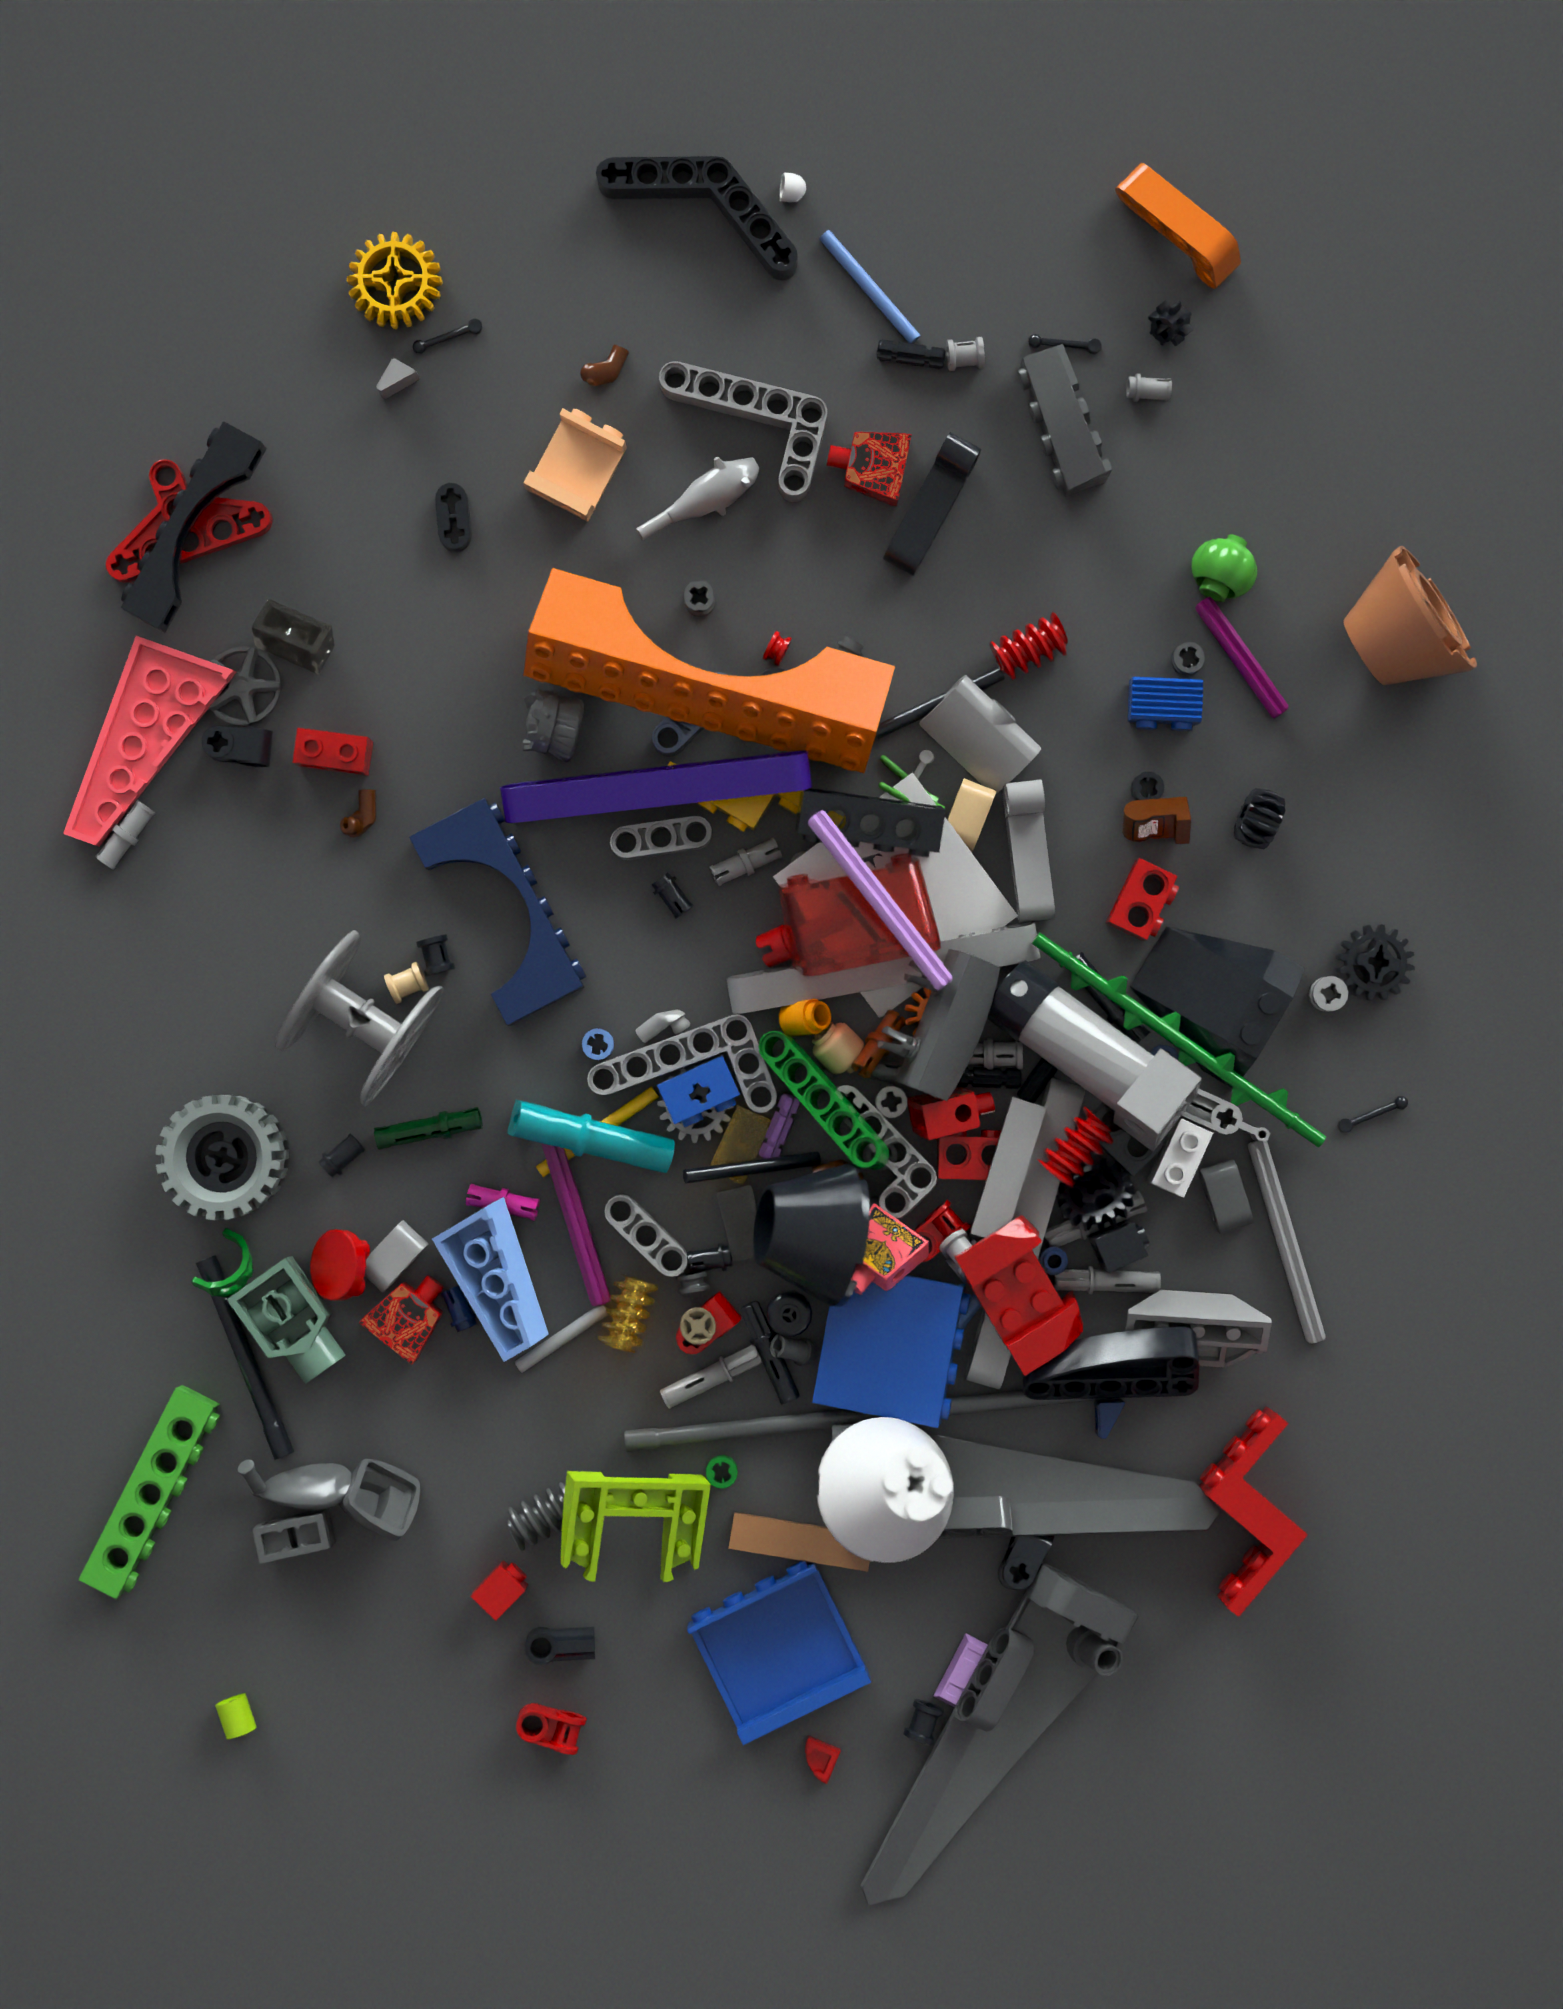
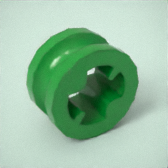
[706,1455,738,1488]

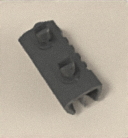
[877,949,1000,1101]

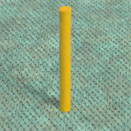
[536,1086,659,1178]

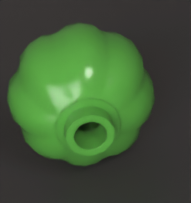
[1191,534,1257,602]

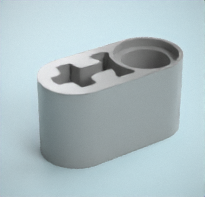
[365,1220,429,1293]

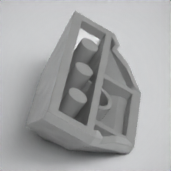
[1125,1290,1272,1367]

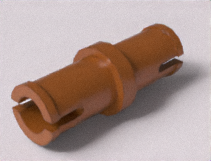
[851,1010,906,1078]

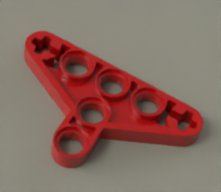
[106,459,273,583]

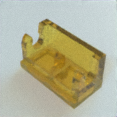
[710,1105,771,1185]

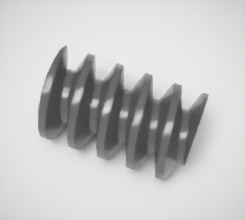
[507,1481,565,1551]

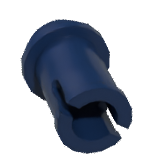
[1039,1247,1068,1275]
[441,1285,477,1332]

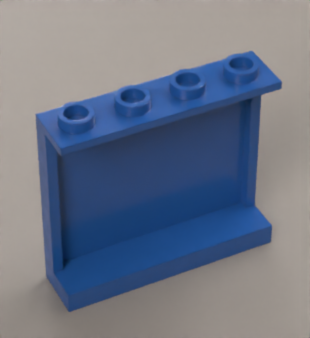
[812,1275,971,1428]
[687,1560,871,1745]

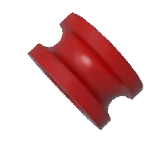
[762,631,792,667]

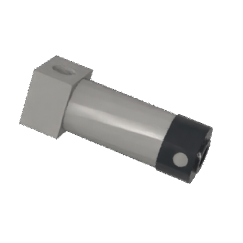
[987,960,1202,1151]

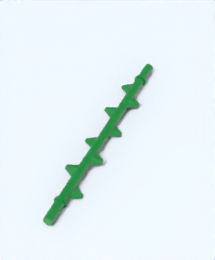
[1031,932,1326,1147]

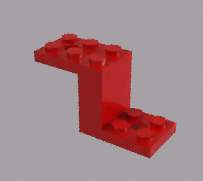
[1199,1406,1308,1617]

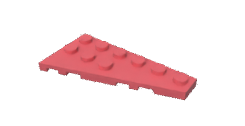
[63,636,237,847]

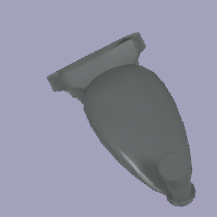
[237,1459,420,1541]

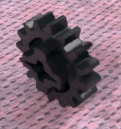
[1336,924,1415,1001]
[1056,1158,1135,1231]

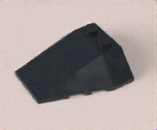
[1130,927,1305,1088]

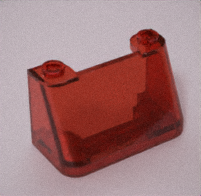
[778,853,941,976]

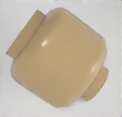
[812,1022,864,1074]

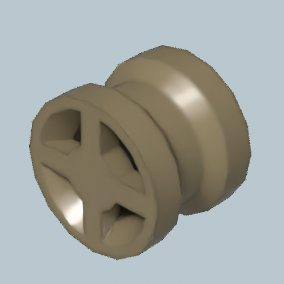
[680,1307,716,1345]

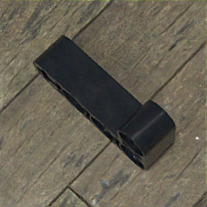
[883,432,981,576]

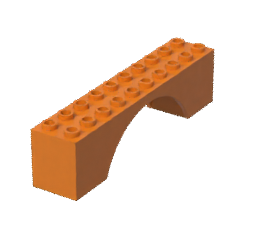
[523,568,895,773]

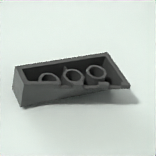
[1017,344,1113,497]

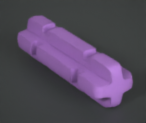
[759,1093,801,1158]

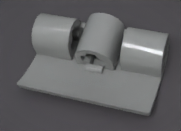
[919,675,1041,794]

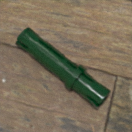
[374,1107,483,1150]

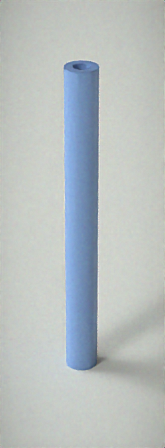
[819,230,921,344]

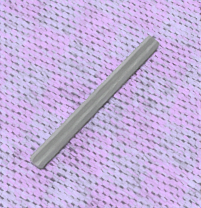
[1248,1141,1326,1344]

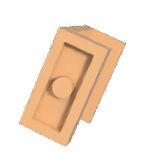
[523,408,627,522]

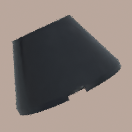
[753,1163,869,1307]

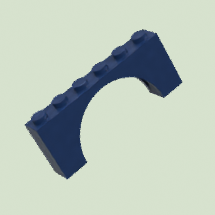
[409,798,587,1026]

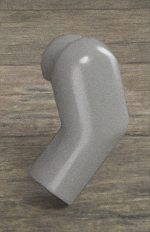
[636,1009,690,1043]

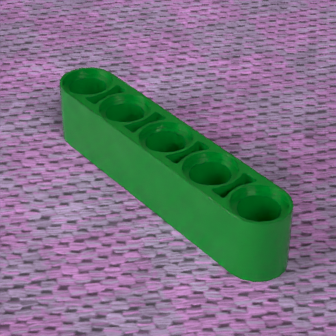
[758,1031,889,1170]

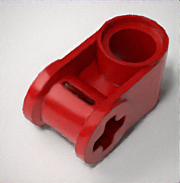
[913,1199,971,1262]
[676,1291,742,1354]
[516,1703,587,1755]

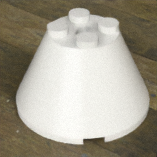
[817,1417,953,1563]

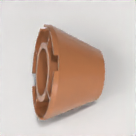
[1343,546,1477,686]

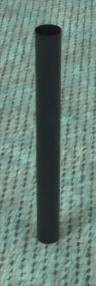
[876,667,1005,739]
[683,1151,821,1184]

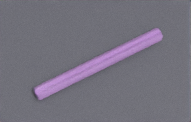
[808,810,952,990]

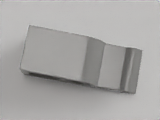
[1181,1089,1271,1141]

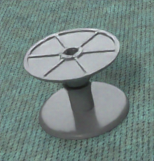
[275,930,444,1106]

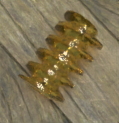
[597,1274,659,1353]

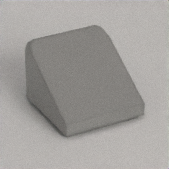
[376,358,420,399]

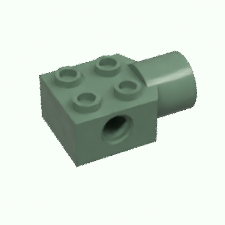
[227,1256,346,1384]

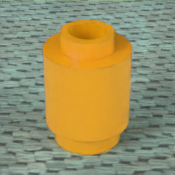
[779,999,831,1037]

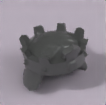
[523,685,584,763]

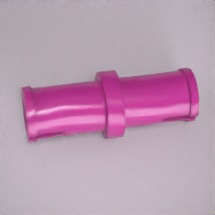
[466,1183,540,1221]

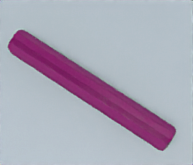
[1195,597,1289,718]

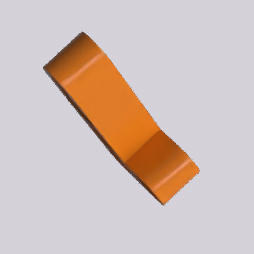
[1115,163,1241,289]

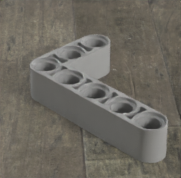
[659,361,827,502]
[587,1014,777,1113]

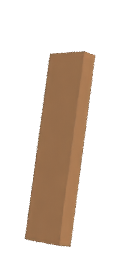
[728,1512,870,1572]

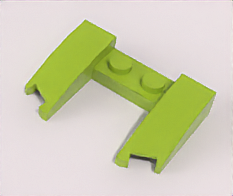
[561,1471,711,1582]

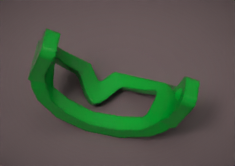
[191,1228,253,1297]

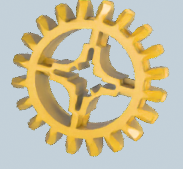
[347,232,443,329]

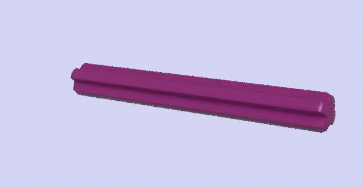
[541,1144,611,1306]

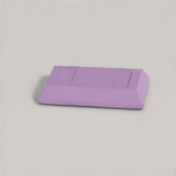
[933,1633,988,1707]

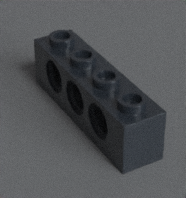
[795,788,946,857]

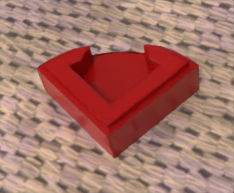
[805,1736,841,1784]

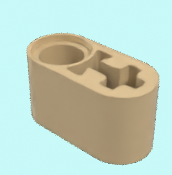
[947,778,996,852]

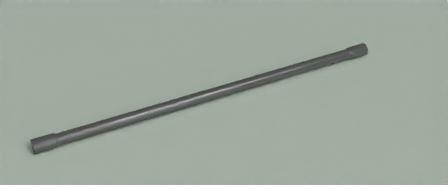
[624,1390,1111,1452]

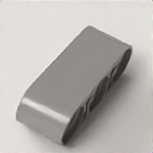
[610,816,712,860]
[604,1194,688,1277]

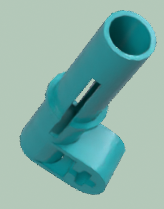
[507,1099,675,1173]

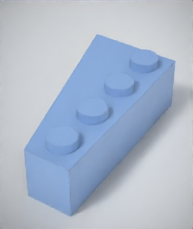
[432,1197,549,1362]

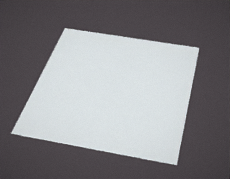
[773,772,1018,1018]

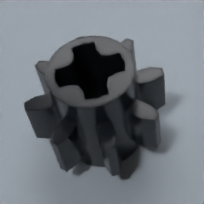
[1148,300,1193,346]

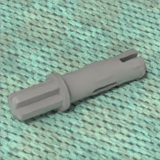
[1044,1191,1147,1247]
[1054,1266,1161,1295]
[660,1345,762,1409]

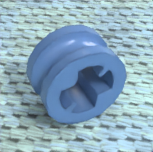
[582,1028,614,1060]

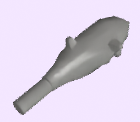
[636,457,759,541]

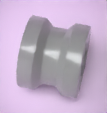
[1308,976,1348,1012]

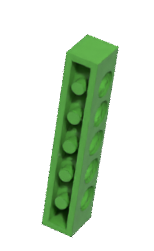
[78,1385,220,1599]

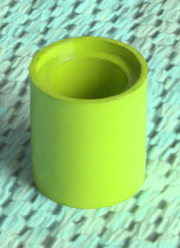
[215,1693,257,1739]

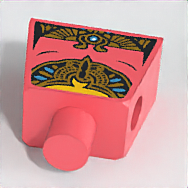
[851,1203,929,1295]

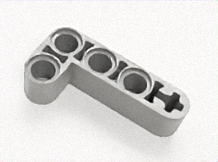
[1002,779,1055,923]
[838,1085,938,1220]

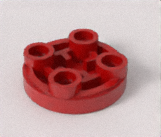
[310,1229,370,1301]

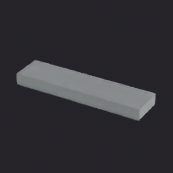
[970,1097,1047,1238]

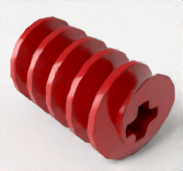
[989,612,1068,680]
[1037,1106,1114,1186]

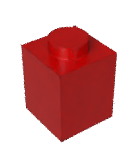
[470,1560,529,1621]

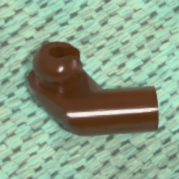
[340,789,376,838]

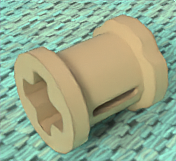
[384,962,429,1004]

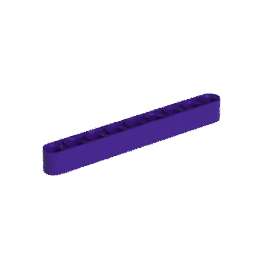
[500,751,812,823]

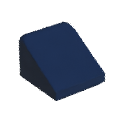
[1094,1399,1125,1439]

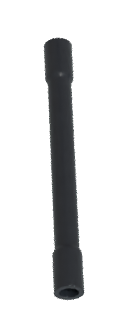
[196,1255,294,1460]

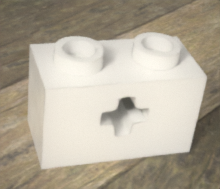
[1147,1118,1213,1198]

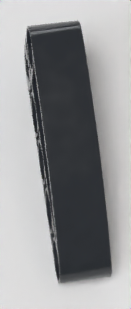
[1022,1327,1199,1400]

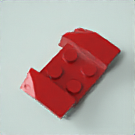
[954,1215,1083,1376]

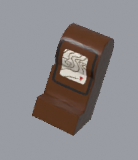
[1122,797,1191,844]

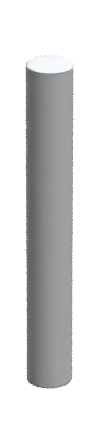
[514,1305,610,1373]

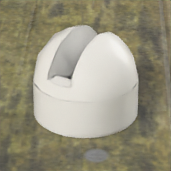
[780,173,806,202]

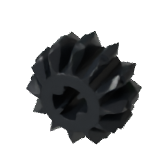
[1234,788,1286,850]

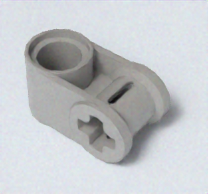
[939,1229,977,1284]

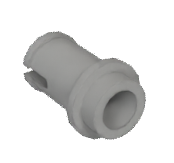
[1126,374,1172,402]

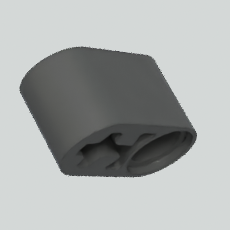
[1199,1159,1254,1234]

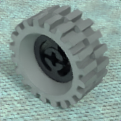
[155,1095,289,1220]

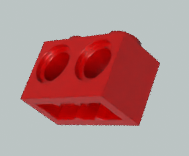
[292,727,373,776]
[1105,858,1179,941]
[936,1130,1001,1180]

